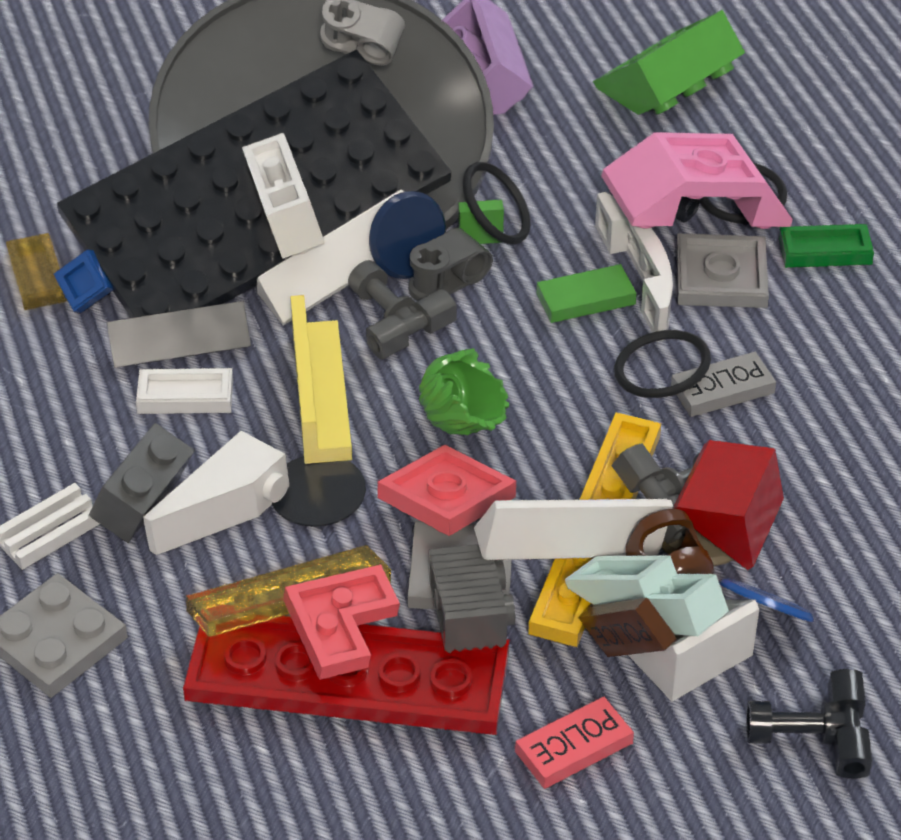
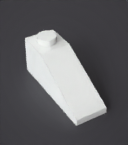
[242,133,325,259]
[143,431,289,555]

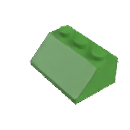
[593,9,745,115]

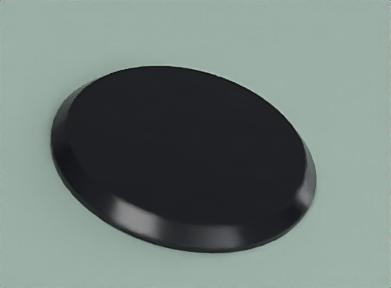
[272,456,366,527]

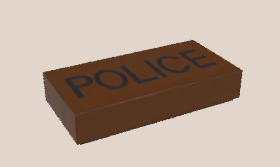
[578,598,677,657]

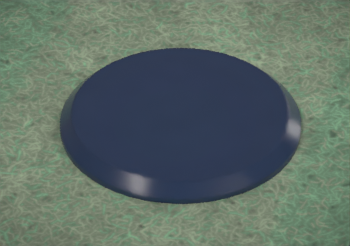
[369,191,446,279]

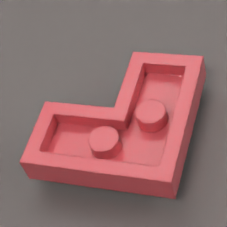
[283,565,400,680]

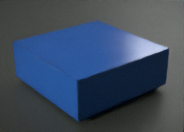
[54,249,114,313]

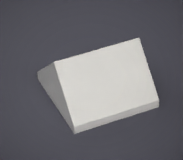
[628,600,759,701]

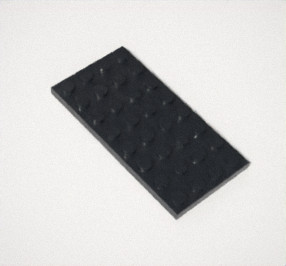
[57,50,452,318]

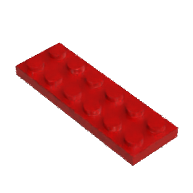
[183,607,509,735]

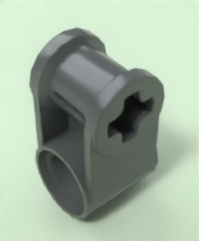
[408,227,493,301]

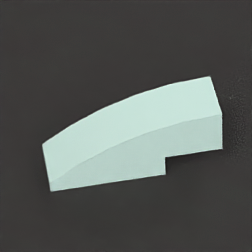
[565,555,729,637]

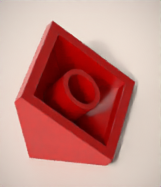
[673,440,784,570]

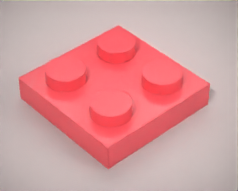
[378,445,516,536]

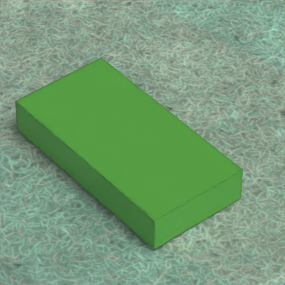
[536,264,636,323]

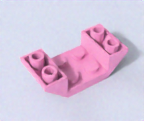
[601,132,793,229]

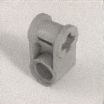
[320,0,405,65]

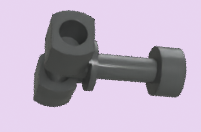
[348,260,457,360]
[611,443,699,544]

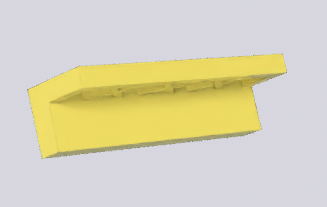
[290,295,352,464]

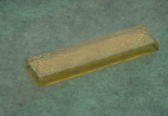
[186,545,391,637]

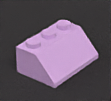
[442,0,533,115]

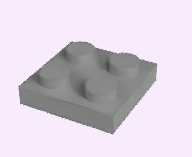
[0,573,128,698]

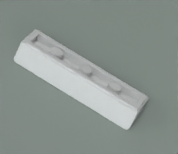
[257,190,404,326]
[474,499,673,560]

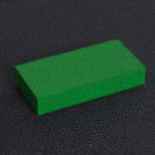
[779,224,874,268]

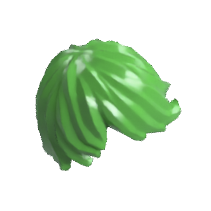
[419,348,509,435]

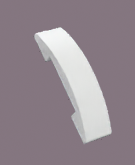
[595,192,673,342]

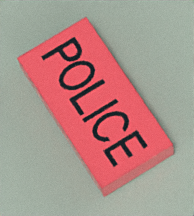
[515,696,634,789]

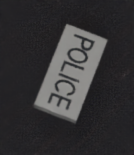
[671,351,776,417]

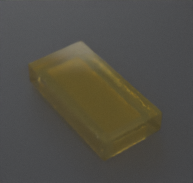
[6,233,67,311]

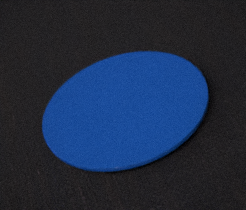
[719,578,814,622]

